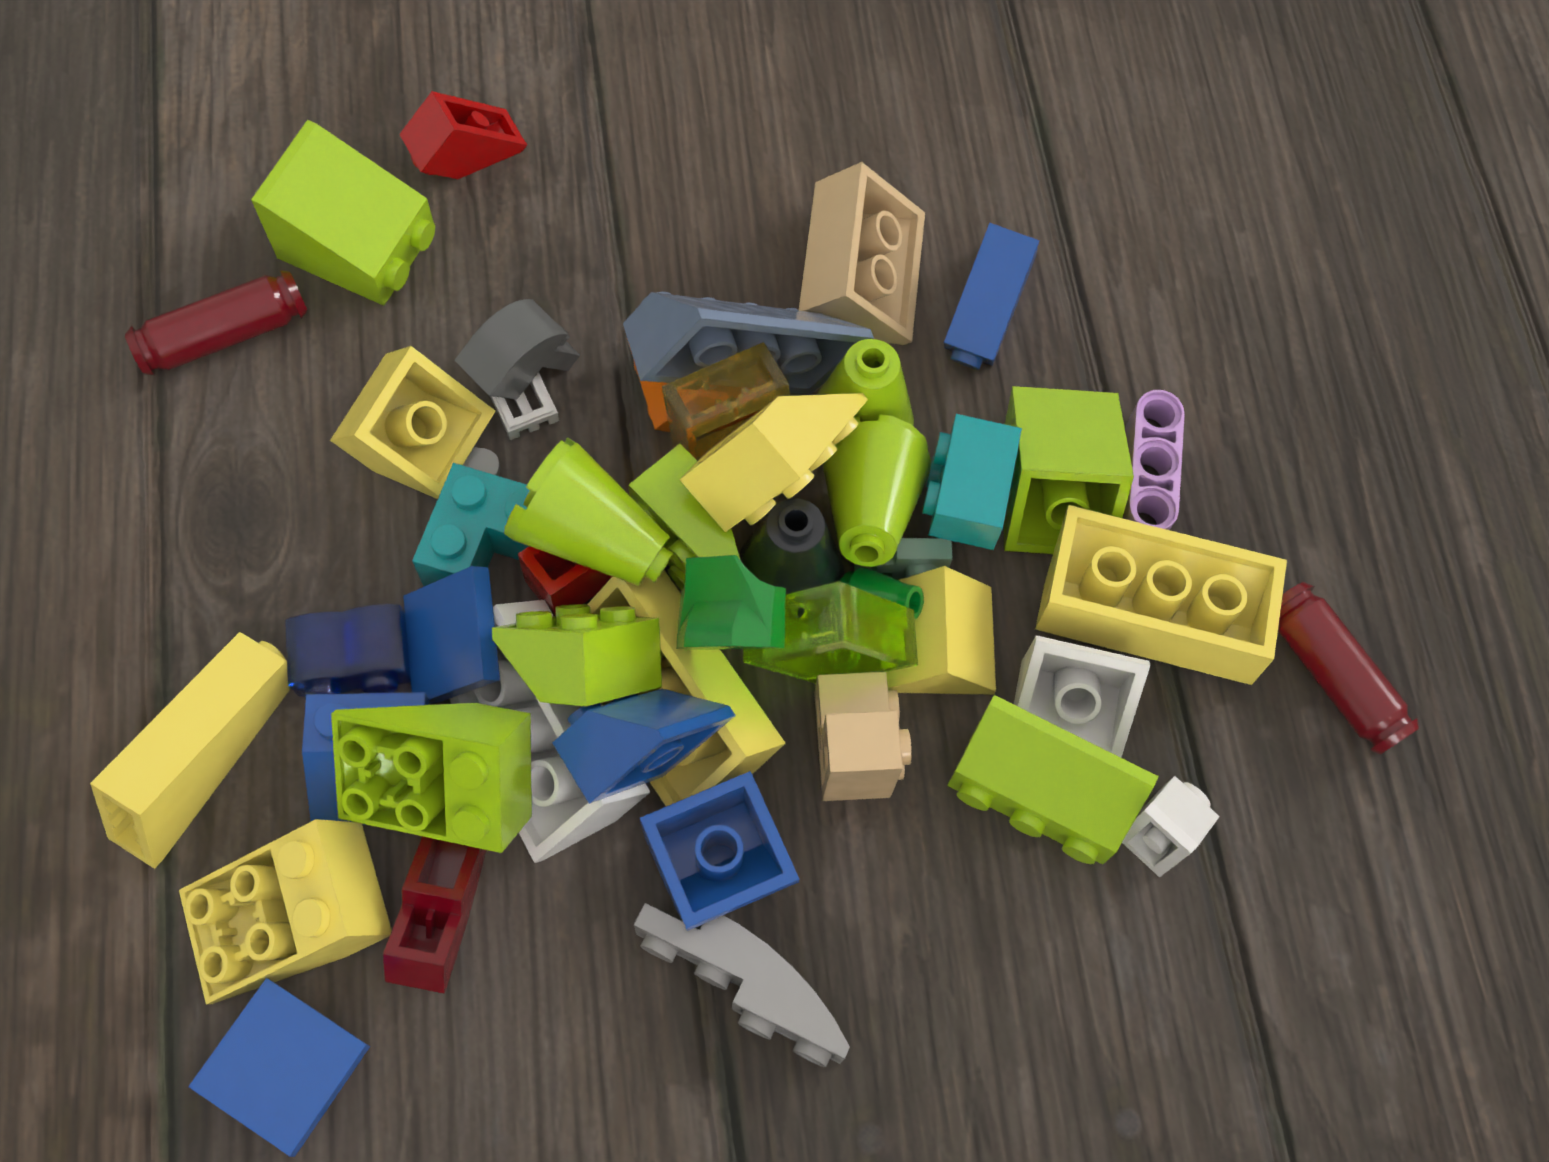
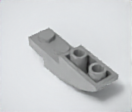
[634,903,850,1067]

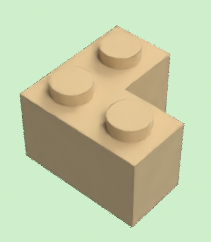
[814,672,911,801]

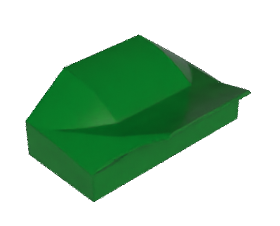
[676,555,786,650]

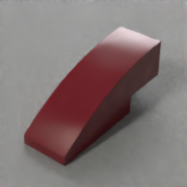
[383,836,486,994]

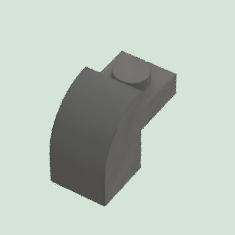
[455,299,580,399]

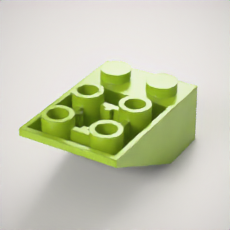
[629,444,740,591]
[331,703,532,853]

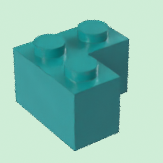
[922,414,1022,550]
[412,463,530,586]

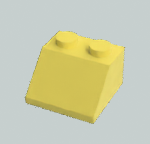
[330,346,495,499]

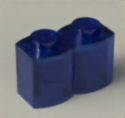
[285,604,411,700]

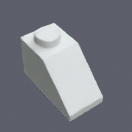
[1122,776,1220,877]

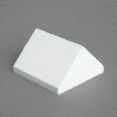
[1014,636,1150,758]

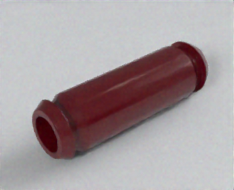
[125,270,308,376]
[1278,582,1419,755]

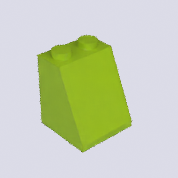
[251,120,435,306]
[1004,386,1134,554]

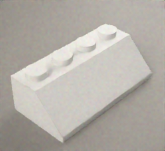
[450,600,650,863]

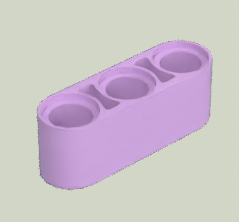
[1123,390,1185,530]

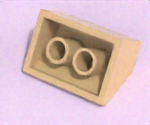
[799,162,925,345]

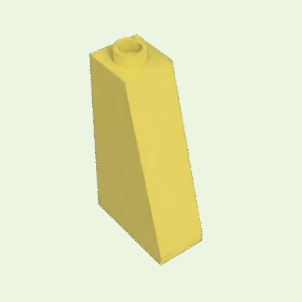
[90,632,290,869]

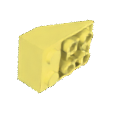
[680,393,868,532]
[179,819,392,1004]

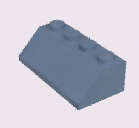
[623,292,874,395]

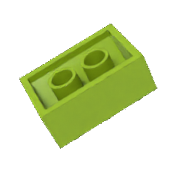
[947,695,1159,865]

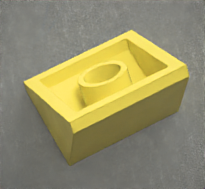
[882,566,996,695]

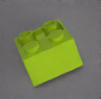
[492,604,662,706]

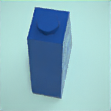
[944,223,1040,370]

